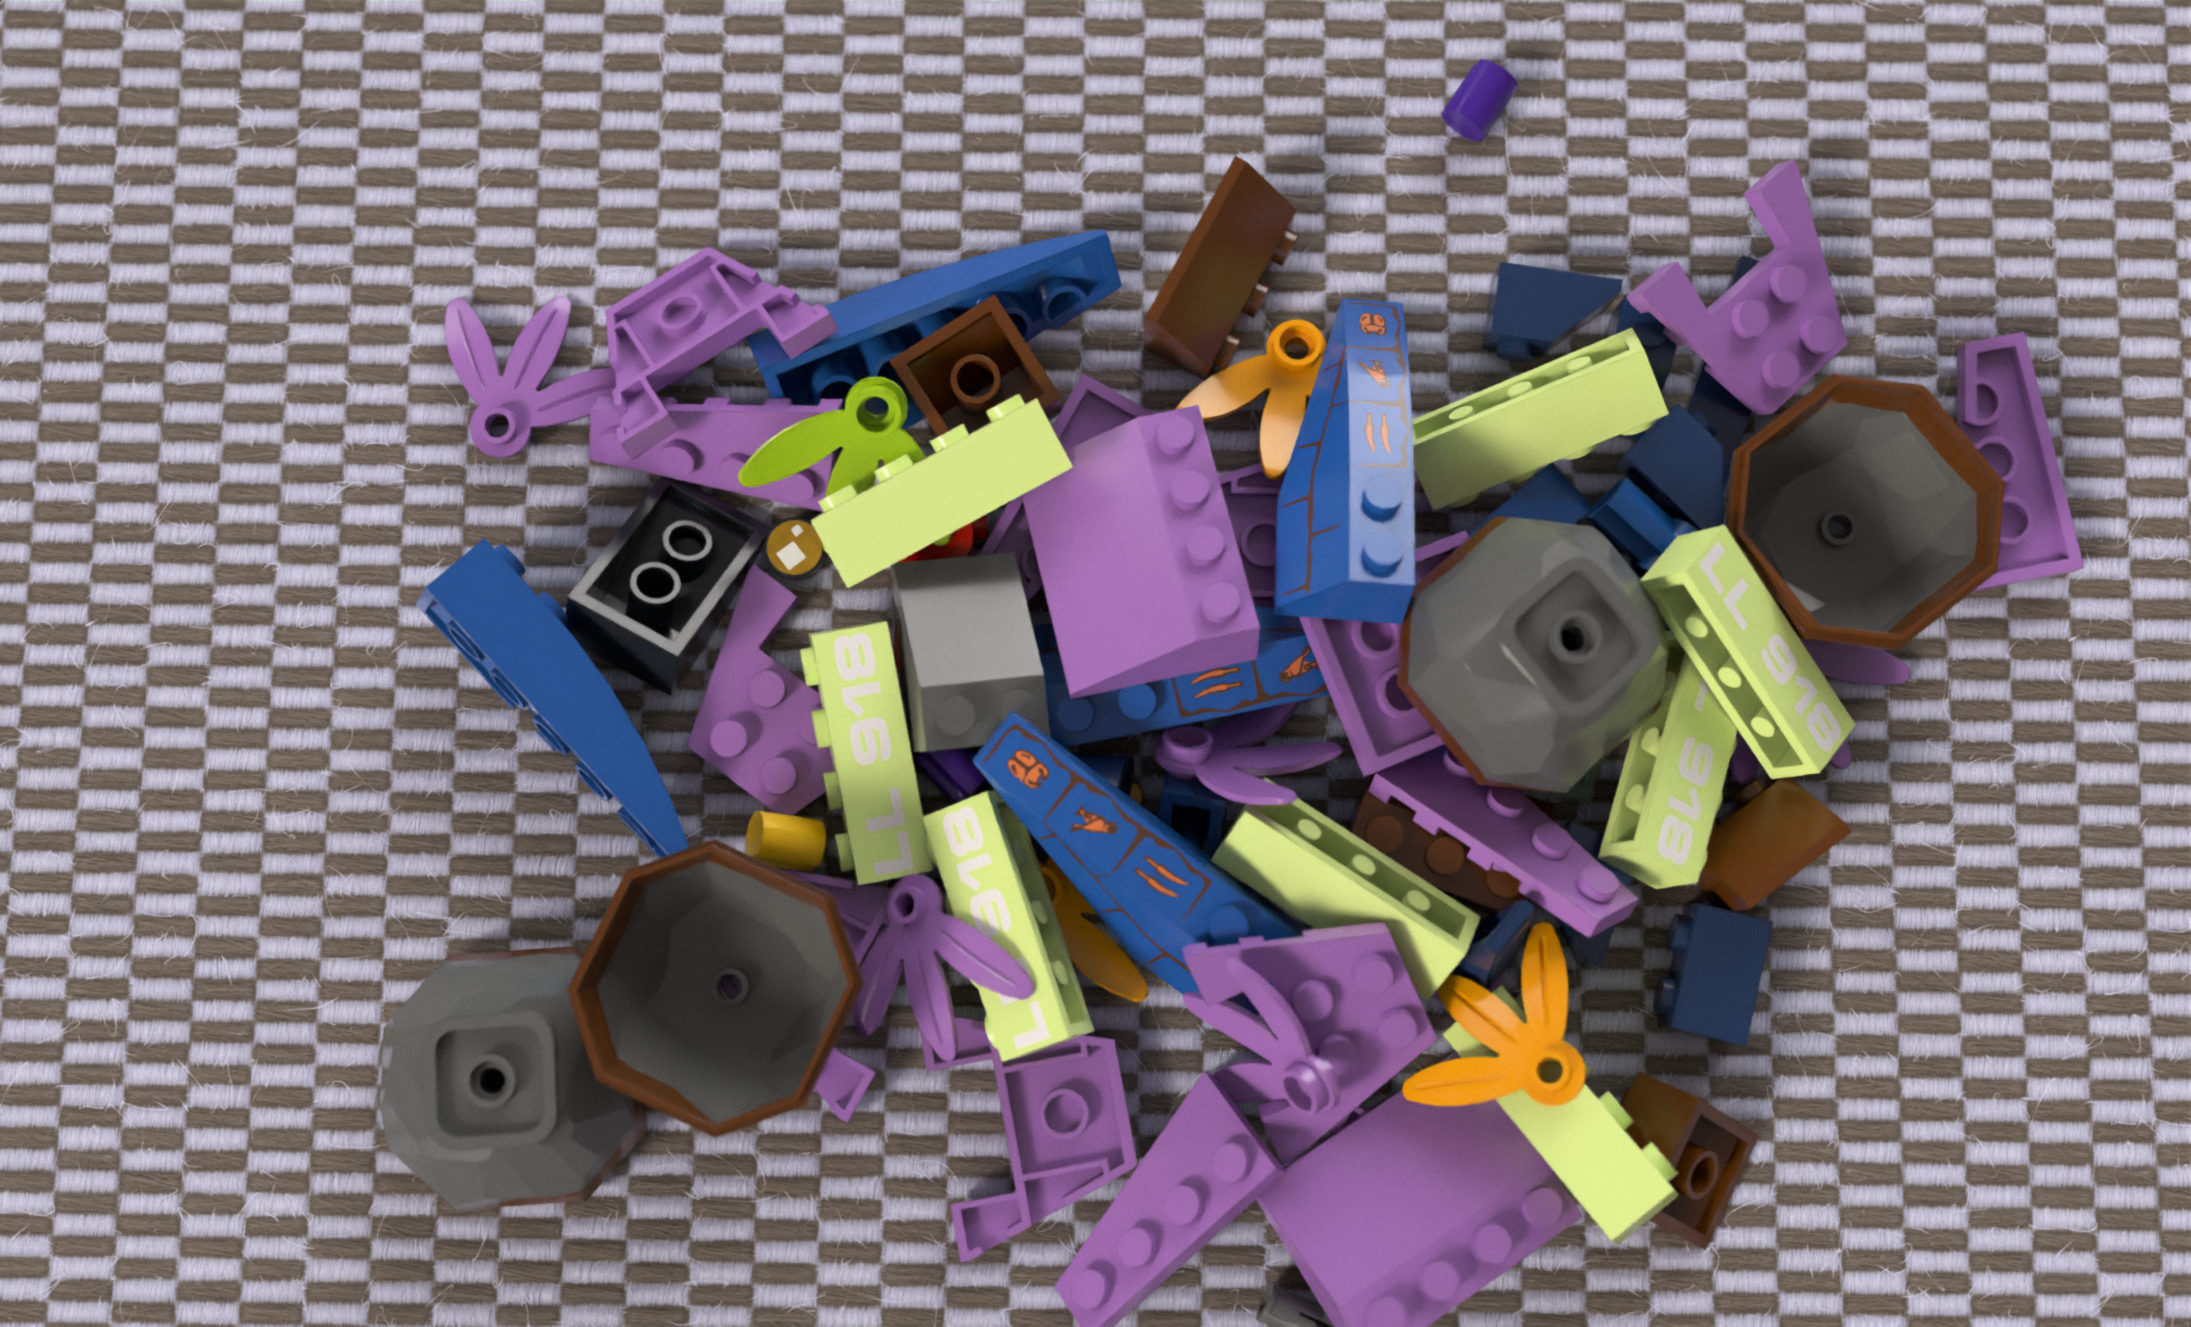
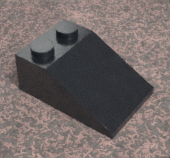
[564,476,771,696]

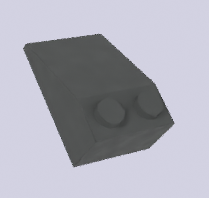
[891,552,1051,752]

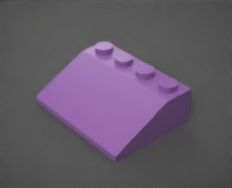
[1021,405,1260,699]
[1256,1051,1583,1327]

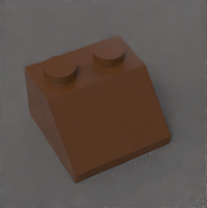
[889,294,1063,438]
[1696,774,1852,911]
[1619,1071,1759,1250]

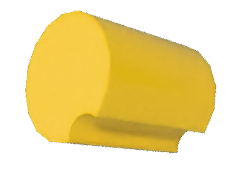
[745,810,826,872]

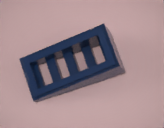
[1451,899,1535,991]

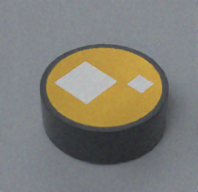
[764,517,827,581]

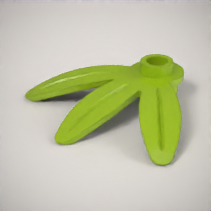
[738,376,952,553]

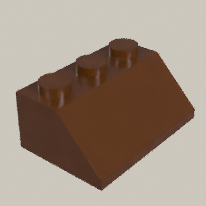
[1143,156,1300,381]
[1346,762,1554,915]

